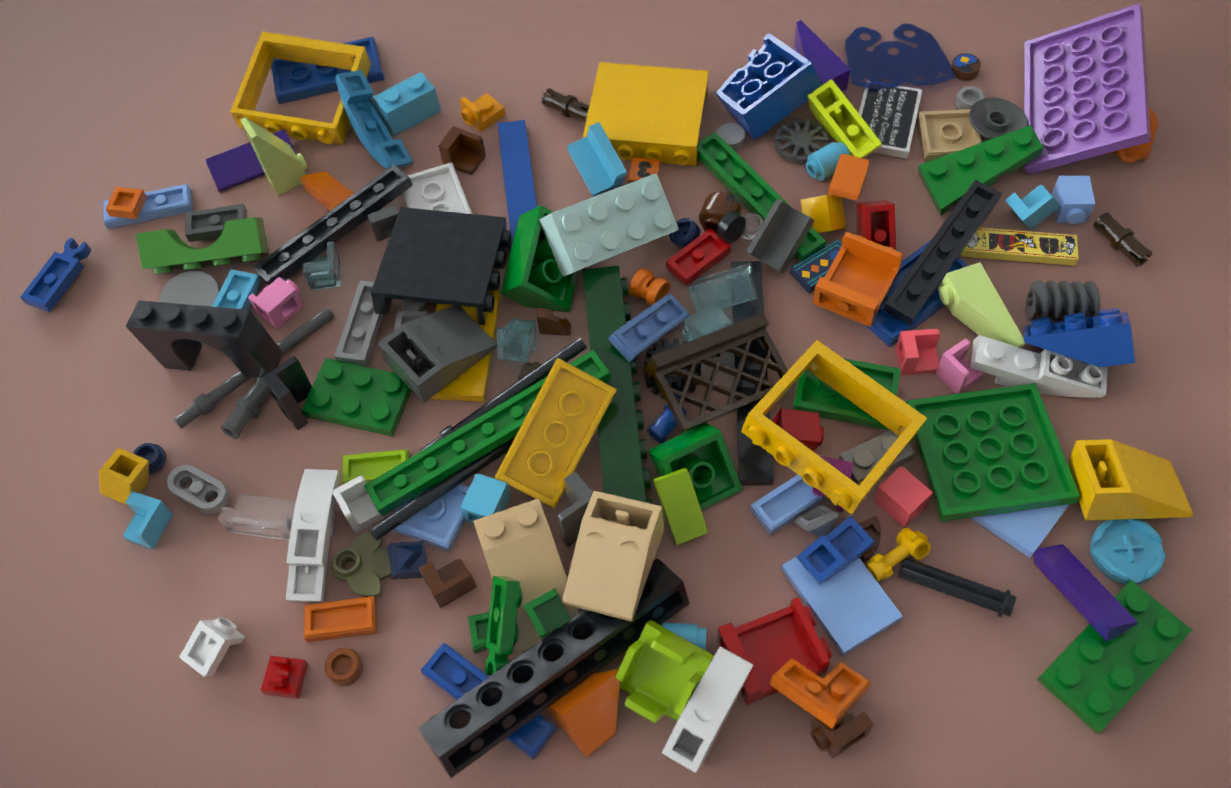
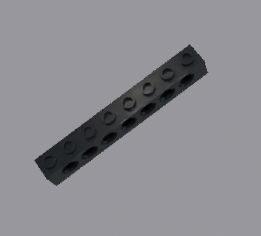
[418,558,690,778]

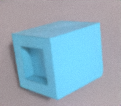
[1005,185,1061,230]
[460,474,511,524]
[123,491,173,549]

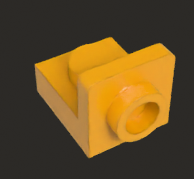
[459,93,506,132]

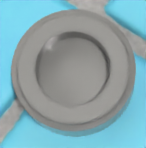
[955,86,985,110]
[717,123,745,151]

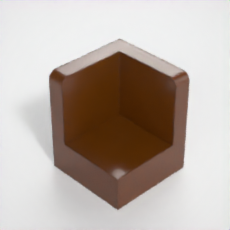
[438,126,486,175]
[418,559,477,608]

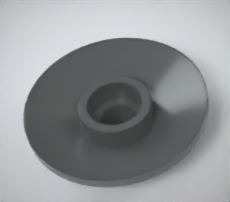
[969,98,1027,139]

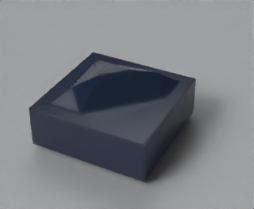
[387,541,428,579]

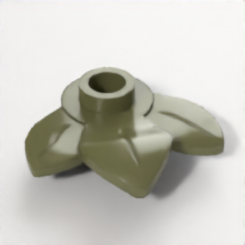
[331,532,392,597]

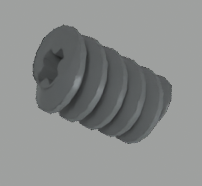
[1026,280,1101,320]

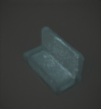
[688,263,758,316]

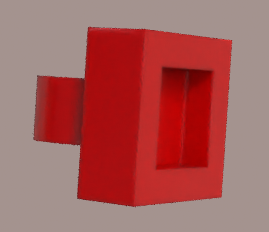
[260,655,308,699]

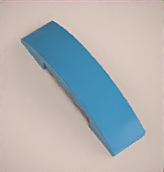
[336,70,413,169]

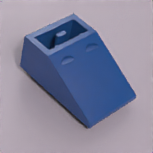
[1024,308,1135,367]

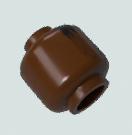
[699,192,741,233]

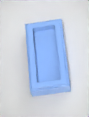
[750,475,825,535]

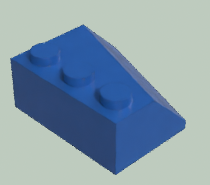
[716,33,822,140]

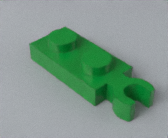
[485,576,522,675]

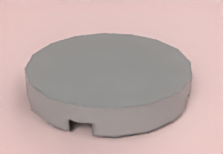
[159,271,220,306]

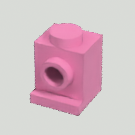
[248,277,304,330]

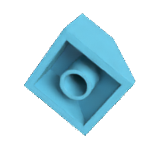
[370,72,441,136]

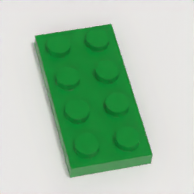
[1037,580,1192,734]

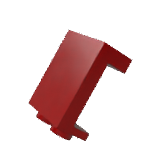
[717,597,832,705]

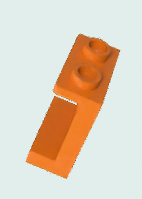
[812,232,904,327]

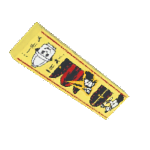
[960,228,1079,266]

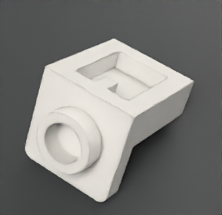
[179,617,245,677]

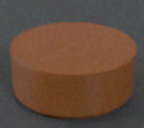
[324,648,363,686]

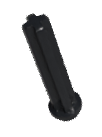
[899,558,1017,617]

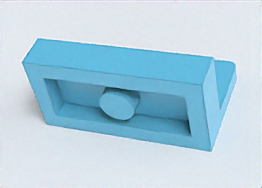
[567,122,627,196]

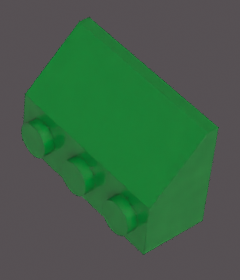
[500,205,578,312]

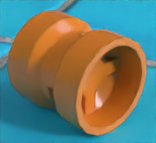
[628,267,671,306]

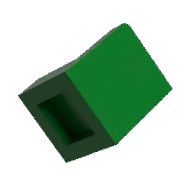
[523,588,571,639]

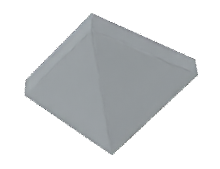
[794,505,839,537]

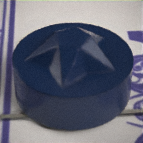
[669,218,700,249]

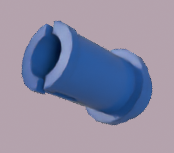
[647,404,687,444]

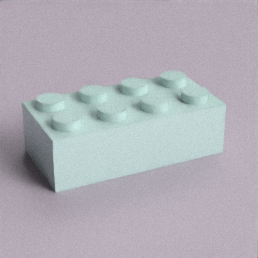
[539,173,679,277]

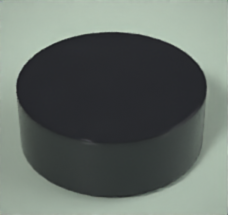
[717,212,746,243]

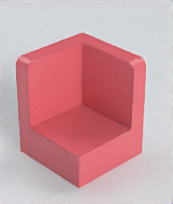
[896,329,940,375]
[874,466,933,528]

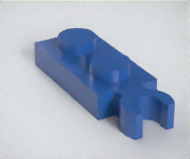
[20,238,91,312]

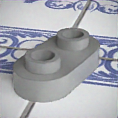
[167,465,230,514]

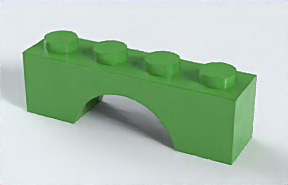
[136,217,269,274]

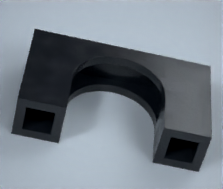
[125,300,283,378]

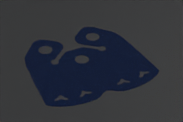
[845,23,956,89]

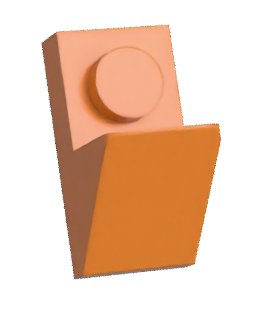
[828,154,869,201]

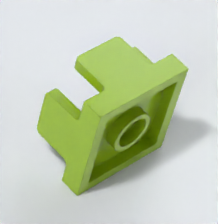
[615,620,714,723]

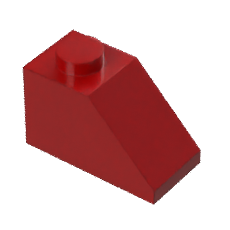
[856,200,896,250]

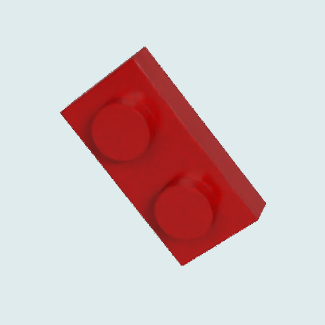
[666,228,731,286]

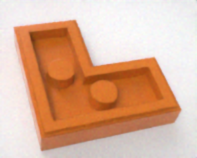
[769,658,871,729]

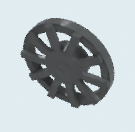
[774,118,829,164]

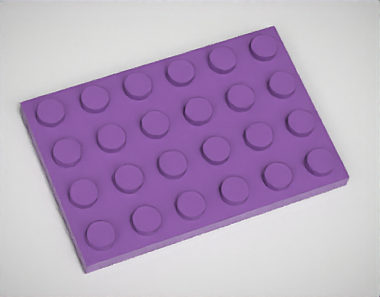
[1024,3,1151,175]

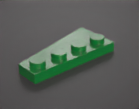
[918,125,1043,216]

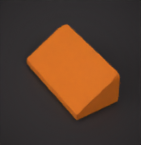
[300,171,354,211]

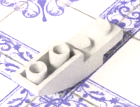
[970,335,1108,398]
[286,469,339,603]

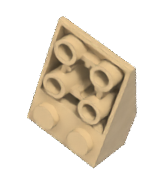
[562,491,664,622]

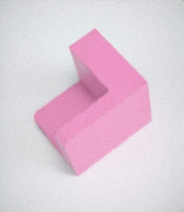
[936,338,984,394]

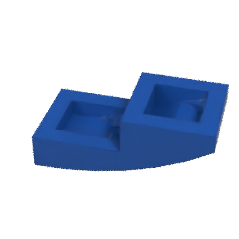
[796,516,875,585]

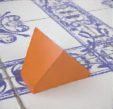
[546,669,620,758]

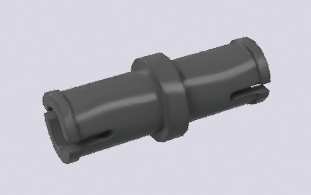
[220,377,271,439]

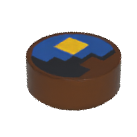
[951,53,981,80]

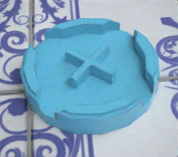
[1090,519,1166,585]

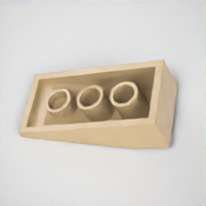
[473,498,579,657]

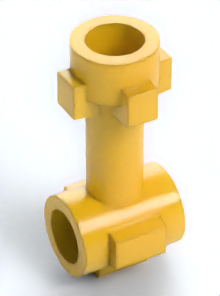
[865,528,931,582]

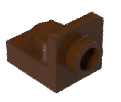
[810,711,874,758]

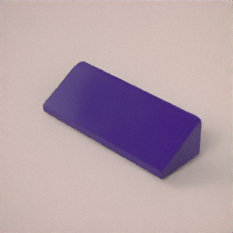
[205,130,296,192]
[1034,544,1138,642]

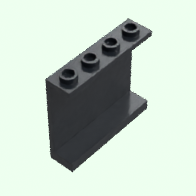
[371,207,511,325]

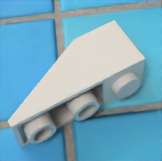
[662,646,753,773]

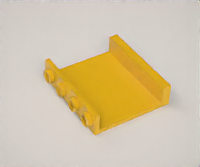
[583,62,709,166]

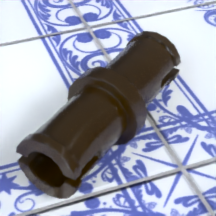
[542,88,589,123]
[1093,212,1152,267]

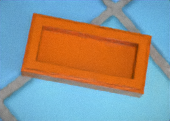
[304,596,377,642]

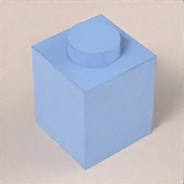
[1051,176,1095,224]

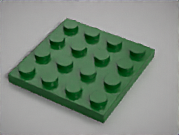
[906,383,1080,522]

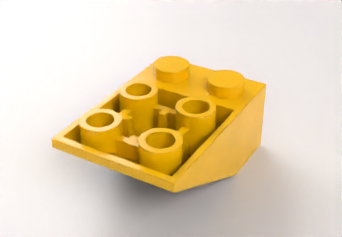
[1068,439,1193,521]

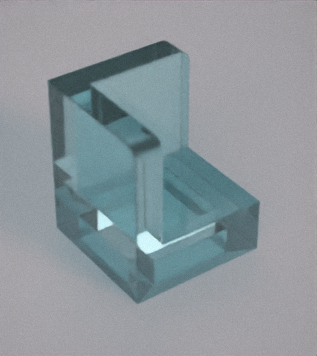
[303,241,341,290]

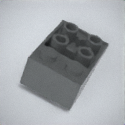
[378,305,498,403]

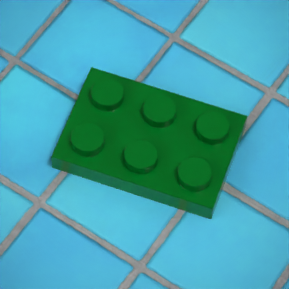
[793,351,901,430]
[301,358,412,437]

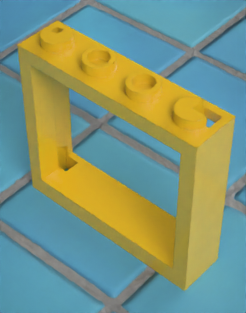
[230,31,371,145]
[741,340,927,515]

